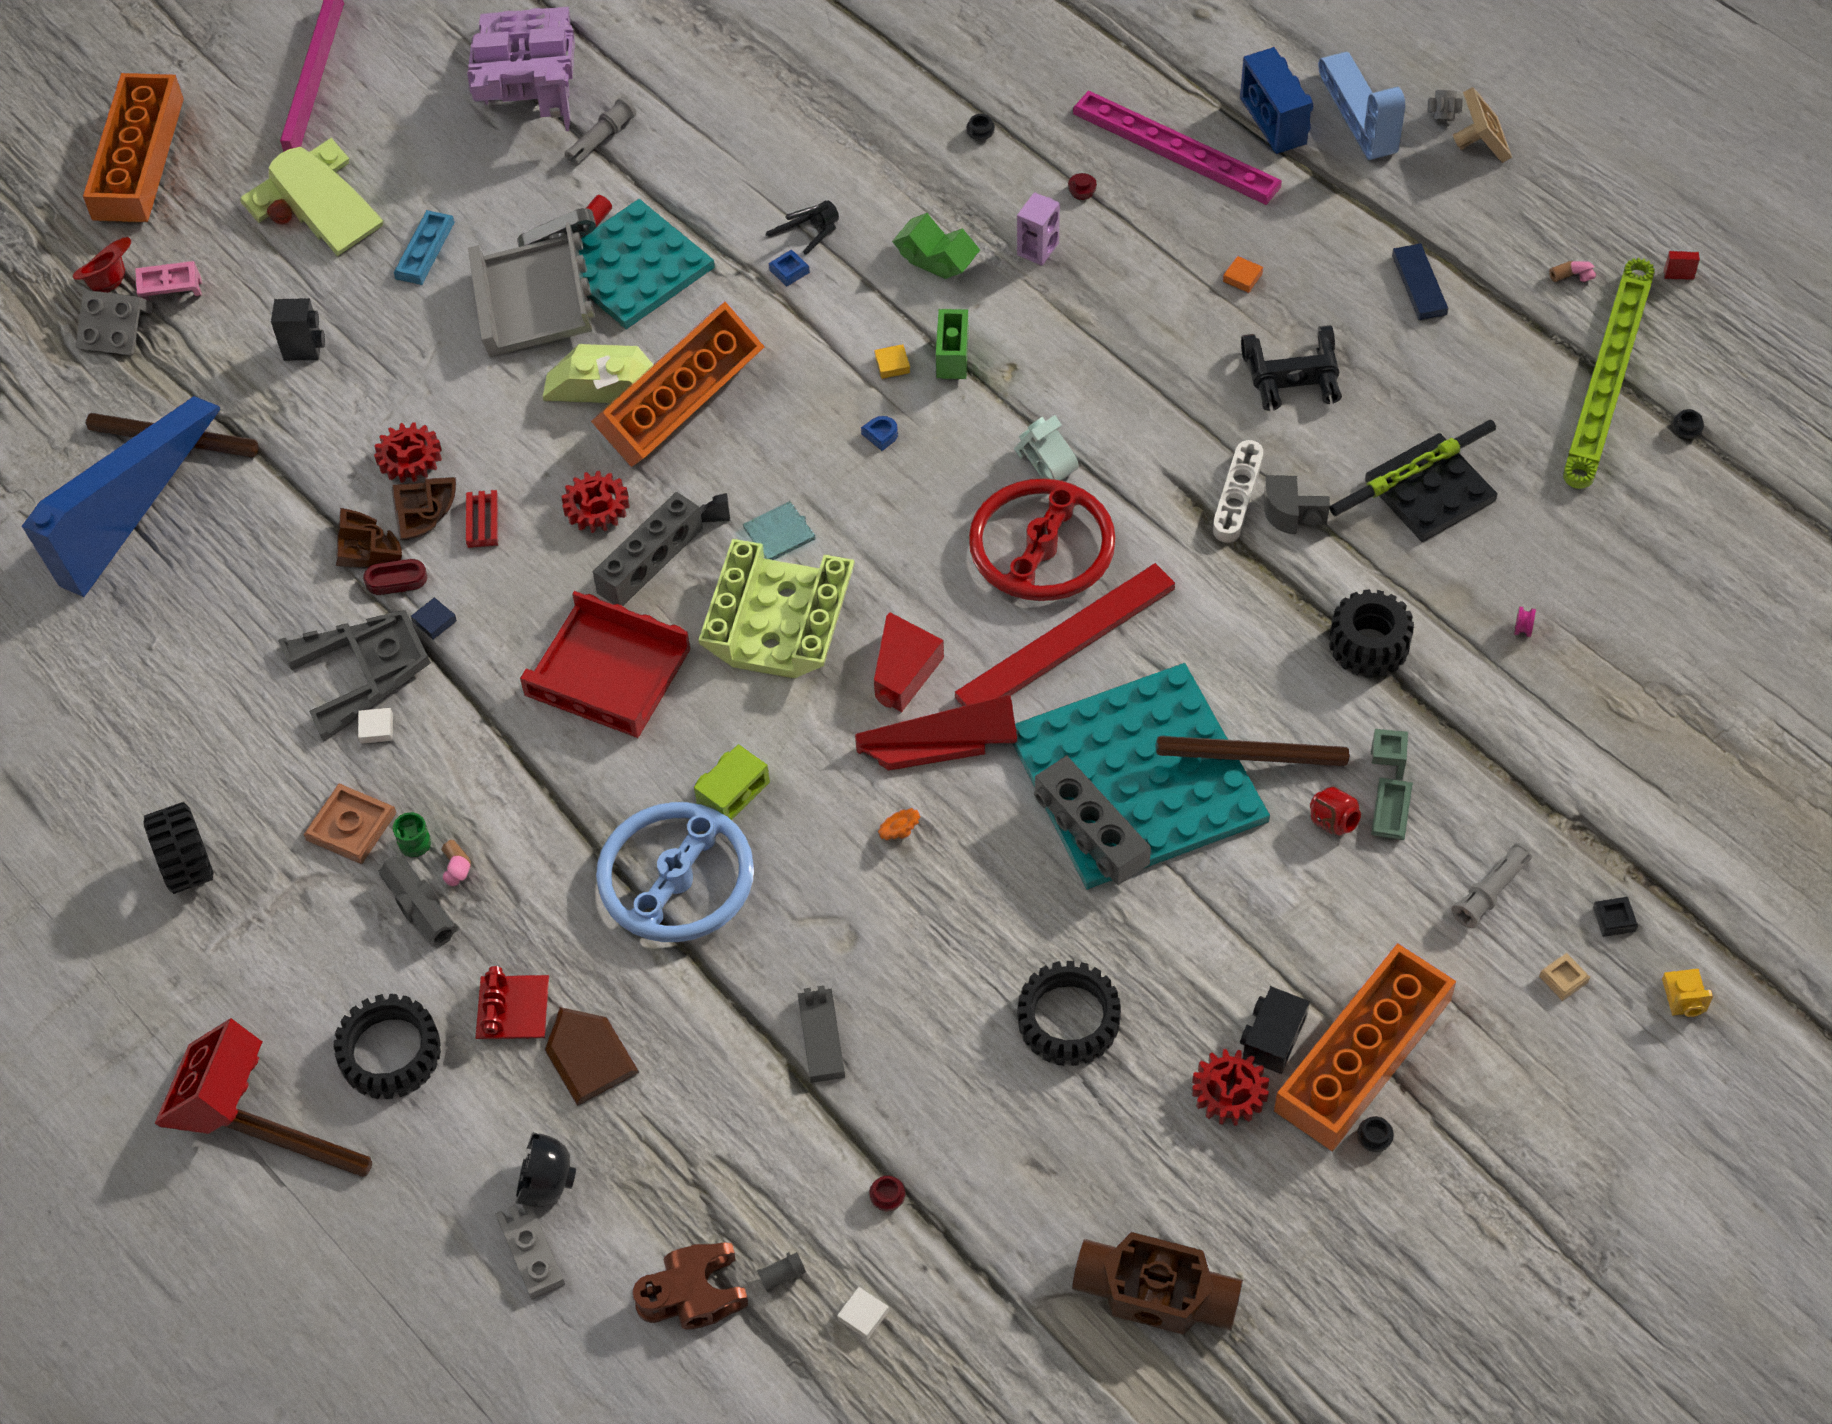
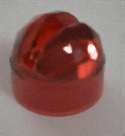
[267,199,292,225]

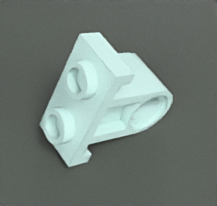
[1014,415,1079,481]

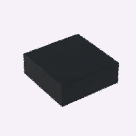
[1593,897,1638,937]

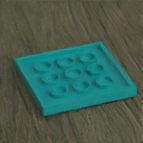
[579,199,715,330]

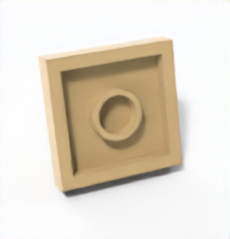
[1453,87,1512,163]

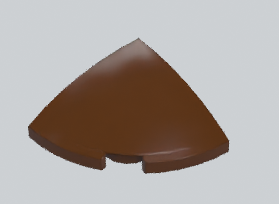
[392,477,456,541]
[336,508,402,567]

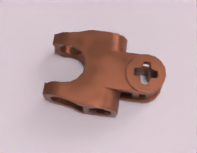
[633,1243,748,1330]

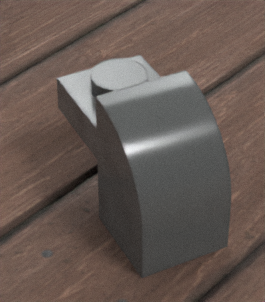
[1264,475,1330,534]

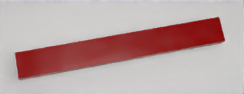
[955,563,1175,706]

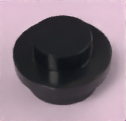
[966,114,995,140]
[1672,409,1704,439]
[1357,1116,1394,1152]

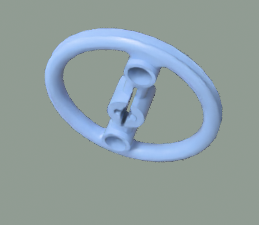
[596,802,754,942]

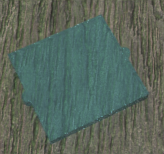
[743,501,816,560]

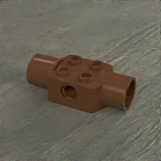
[1072,1232,1243,1335]

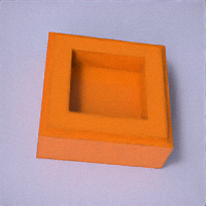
[1223,256,1263,293]

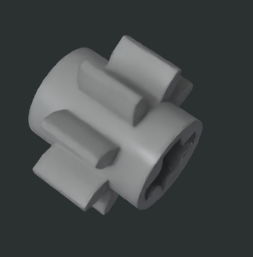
[1427,90,1463,121]

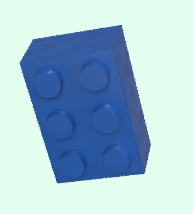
[1240,47,1313,154]

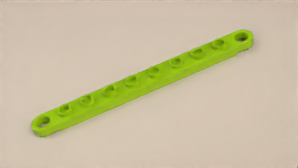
[1563,258,1655,489]

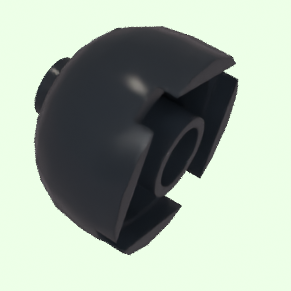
[516,1132,576,1207]

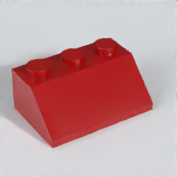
[155,1018,263,1134]

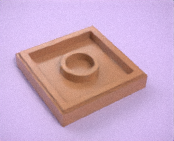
[304,783,397,864]

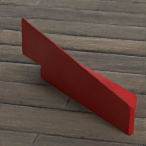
[855,695,1017,771]

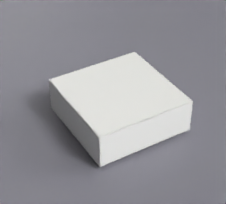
[358,708,393,744]
[837,1287,889,1340]

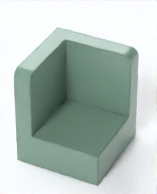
[1371,729,1408,779]

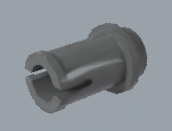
[757,1252,806,1291]

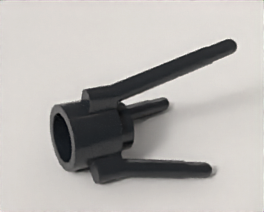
[766,200,839,255]

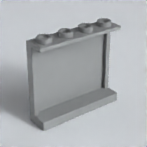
[468,222,595,357]

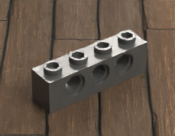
[592,492,703,606]
[1034,755,1151,885]

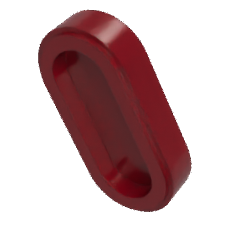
[363,559,428,595]

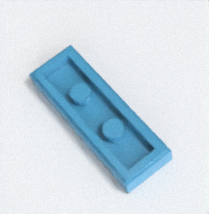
[394,210,455,285]

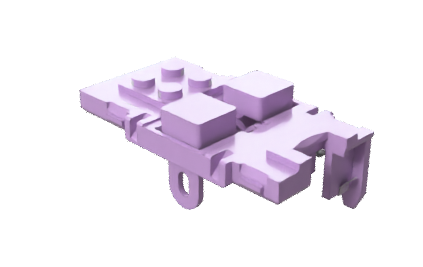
[467,7,575,131]

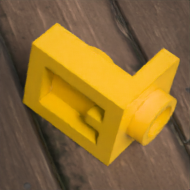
[1662,969,1713,1017]

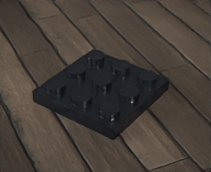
[1365,433,1498,542]

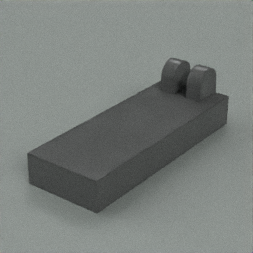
[797,985,845,1083]

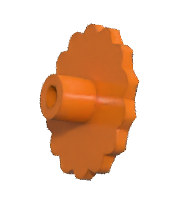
[878,808,921,840]

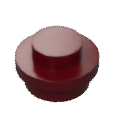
[1068,173,1097,200]
[869,1176,905,1211]

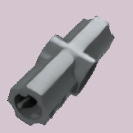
[378,856,456,947]

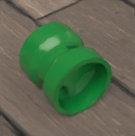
[393,812,431,858]

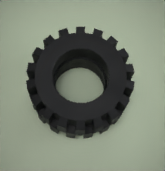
[1329,589,1414,678]
[143,802,214,894]

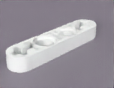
[1213,440,1263,543]

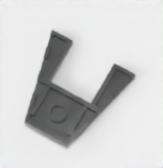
[278,610,431,742]

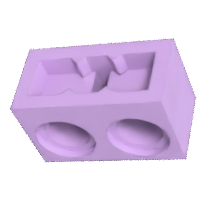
[1017,192,1060,265]

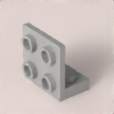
[76,290,153,356]

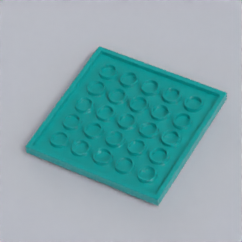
[1012,663,1270,890]

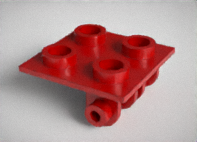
[475,966,549,1039]

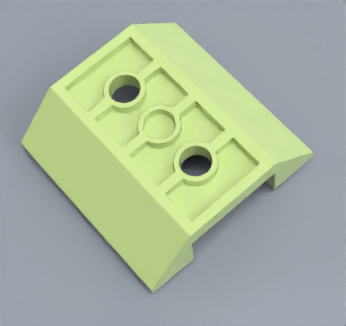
[698,539,855,678]

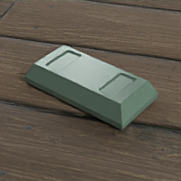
[1371,777,1413,840]

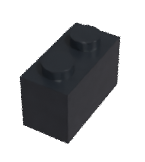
[271,298,325,361]
[1240,986,1310,1075]

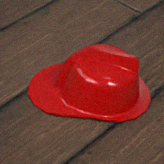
[72,237,131,293]

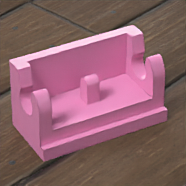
[135,261,202,301]

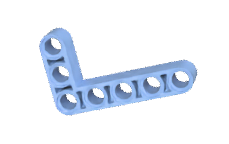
[1318,51,1405,160]

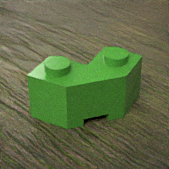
[892,213,980,279]

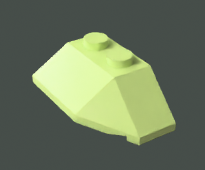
[543,344,653,403]

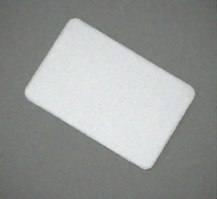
[593,356,619,389]

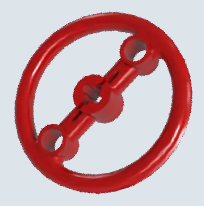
[969,478,1116,601]

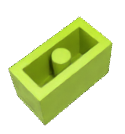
[694,744,770,820]

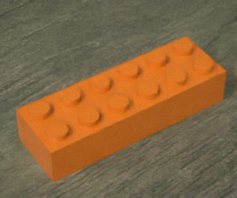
[83,73,184,222]
[591,301,765,467]
[1274,943,1456,1152]

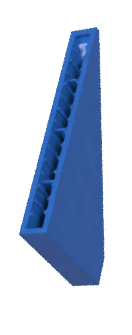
[22,396,221,597]

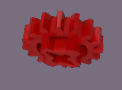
[374,422,442,483]
[561,471,630,533]
[1192,1049,1269,1126]

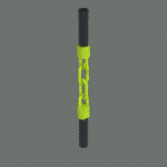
[1330,419,1496,517]

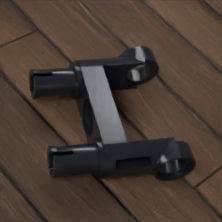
[1241,325,1342,411]

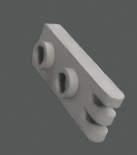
[495,1205,565,1300]

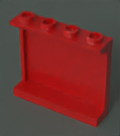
[520,591,691,738]

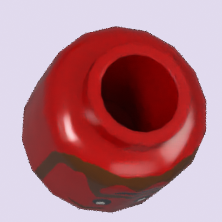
[1310,787,1361,836]

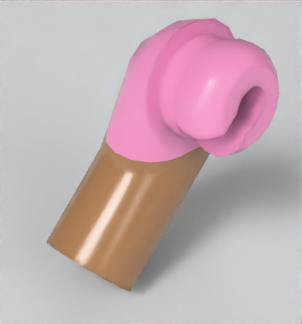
[1549,261,1596,282]
[441,840,471,887]

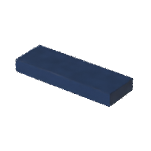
[1392,243,1449,320]

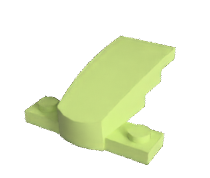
[240,138,383,257]

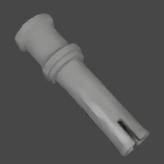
[564,97,636,166]
[1452,843,1532,929]

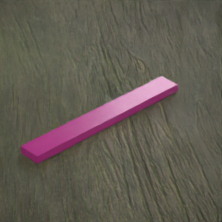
[280,0,344,152]
[1073,90,1282,205]

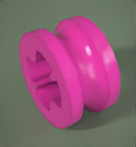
[1514,606,1536,637]

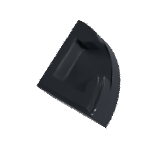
[700,493,730,523]

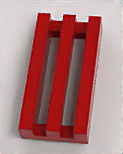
[466,490,498,548]

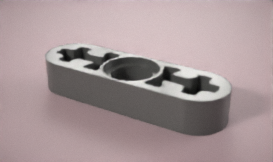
[517,208,596,247]

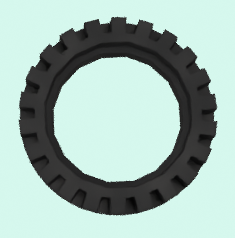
[1017,960,1121,1066]
[333,994,441,1099]

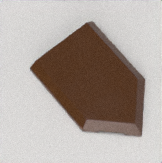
[545,1007,639,1106]

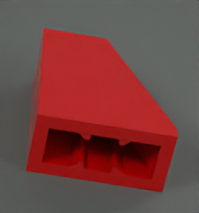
[874,612,944,712]

